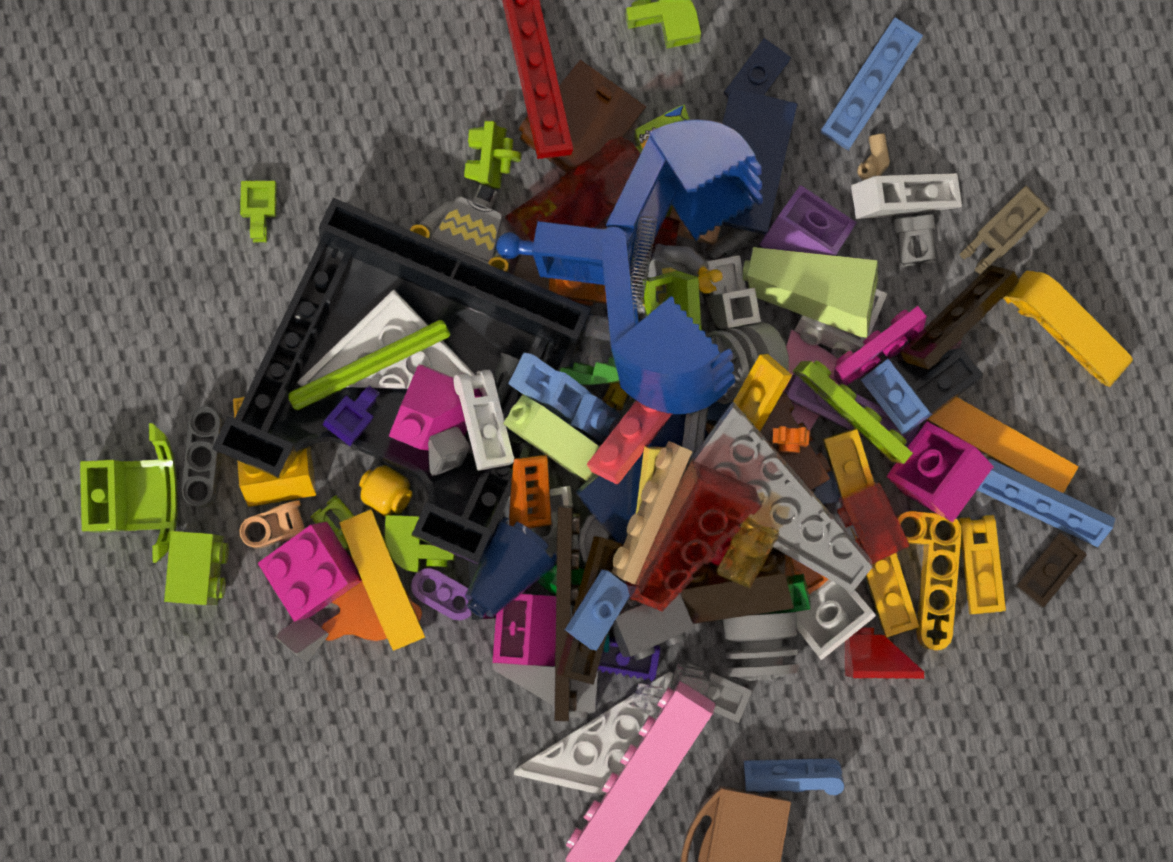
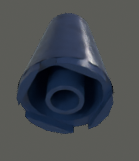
[465,517,557,618]

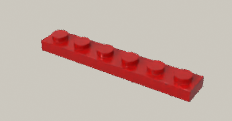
[502,0,573,159]

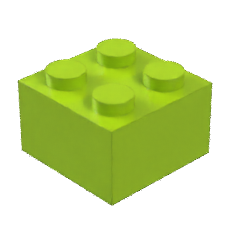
[164,531,229,605]

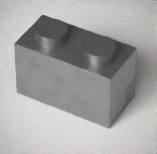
[611,589,694,661]

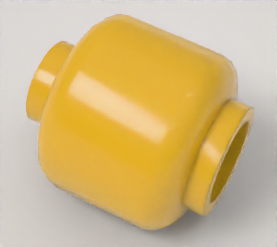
[359,465,412,516]

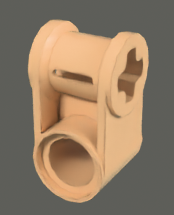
[239,500,305,548]

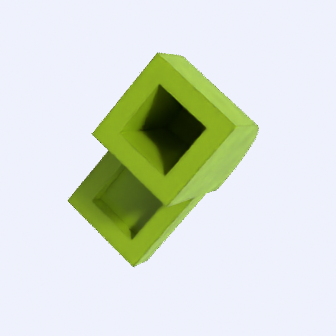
[625,0,701,49]
[385,515,455,573]

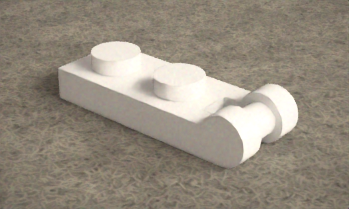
[454,369,514,471]

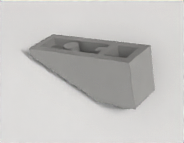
[493,663,598,718]

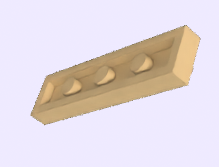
[612,441,692,584]

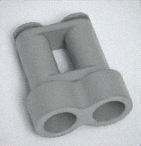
[893,214,936,267]

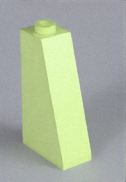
[743,247,878,338]
[503,394,600,483]

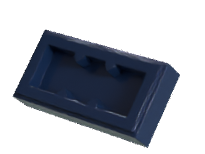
[724,38,792,97]

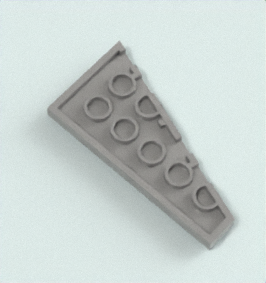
[676,402,873,593]

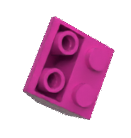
[492,594,556,666]

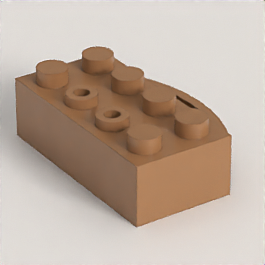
[680,785,791,862]

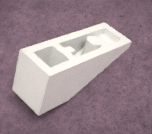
[851,173,962,219]

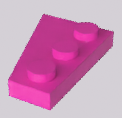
[834,306,927,386]

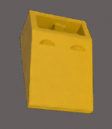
[233,397,316,507]

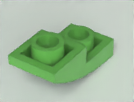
[560,357,620,385]

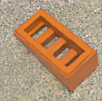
[509,455,552,528]

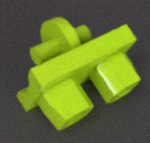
[464,121,522,189]

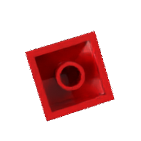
[845,627,924,679]

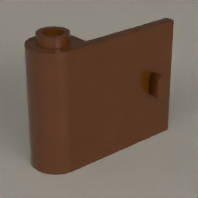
[518,59,646,188]

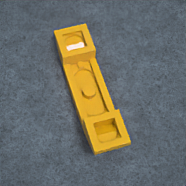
[339,509,425,651]

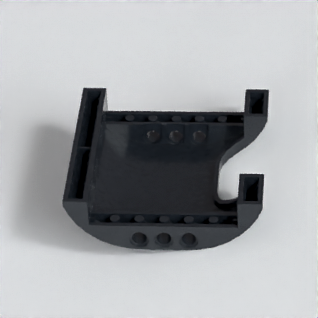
[212,197,591,564]

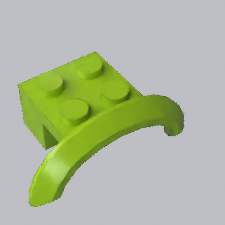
[80,423,177,563]

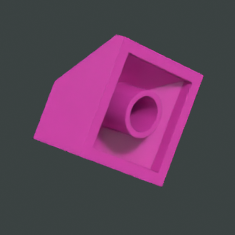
[389,364,482,451]

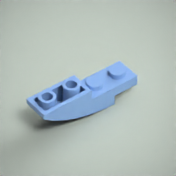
[508,353,596,443]

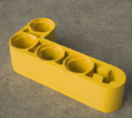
[1004,270,1133,387]
[891,511,962,650]

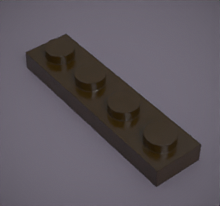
[900,265,1019,369]
[557,536,624,685]

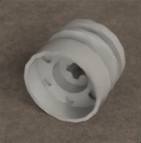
[706,322,789,404]
[723,612,800,681]

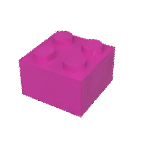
[886,421,994,523]
[258,522,362,622]

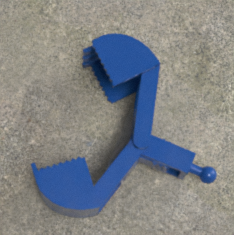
[496,119,763,414]

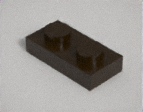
[1014,532,1087,608]

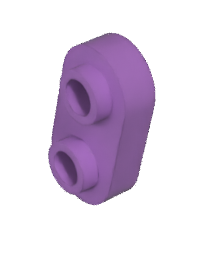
[411,568,471,620]

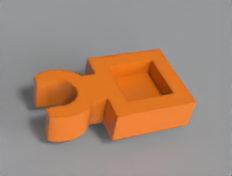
[770,426,810,453]

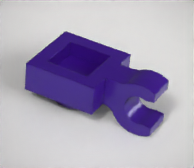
[323,385,380,446]

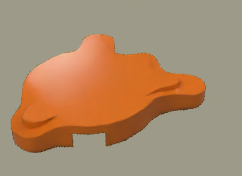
[321,555,422,641]

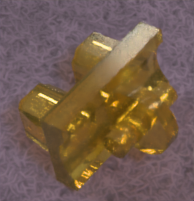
[717,517,780,588]

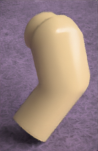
[857,134,890,181]

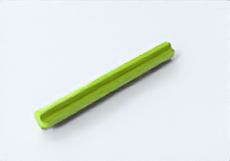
[288,320,450,410]

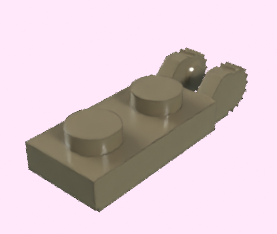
[959,185,1050,275]

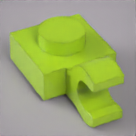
[240,181,277,243]

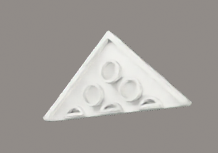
[297,290,475,389]
[514,672,674,796]

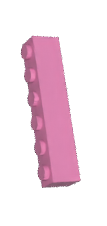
[565,681,716,862]

